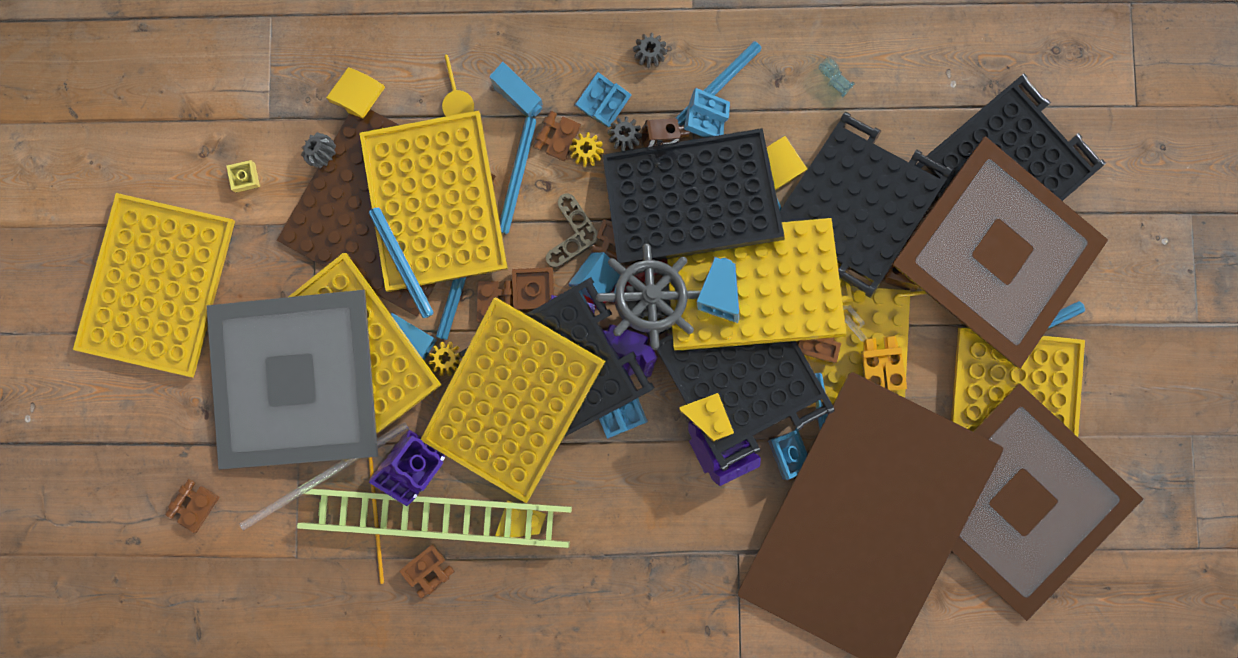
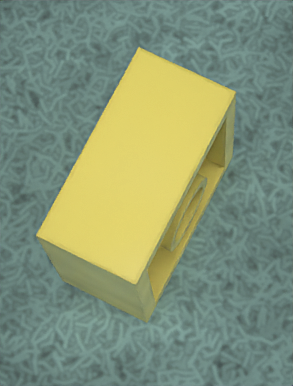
[227,160,260,193]

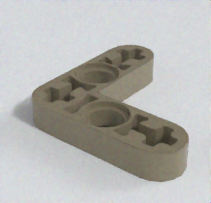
[546,193,598,268]

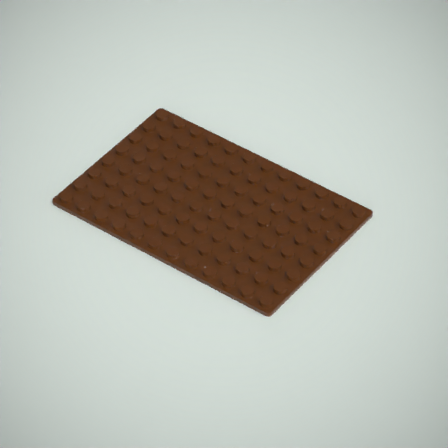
[738,372,1003,658]

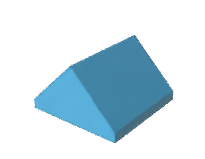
[568,252,621,298]
[768,430,808,480]

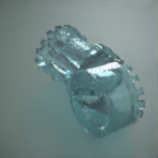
[818,57,855,97]

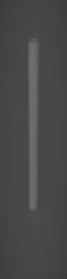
[239,422,409,531]

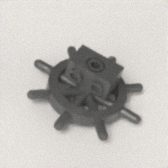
[596,244,701,350]

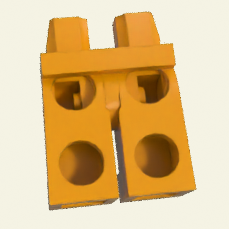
[861,336,907,391]

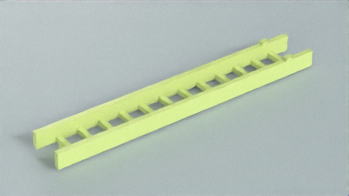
[297,488,572,548]

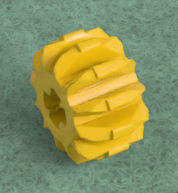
[569,132,604,167]
[429,342,461,376]

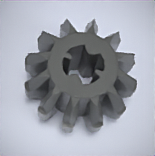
[633,33,667,69]
[608,116,642,151]
[301,132,336,168]

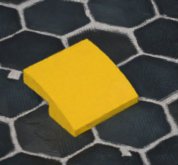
[326,67,385,118]
[767,136,807,191]

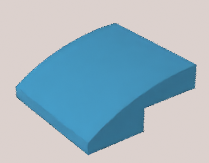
[574,72,632,128]
[684,88,730,138]
[599,398,648,439]

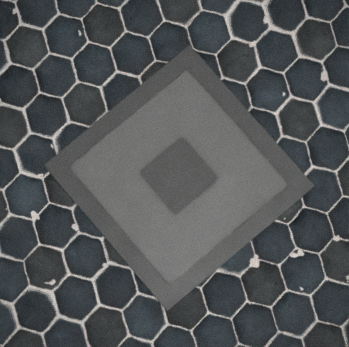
[206,290,378,470]

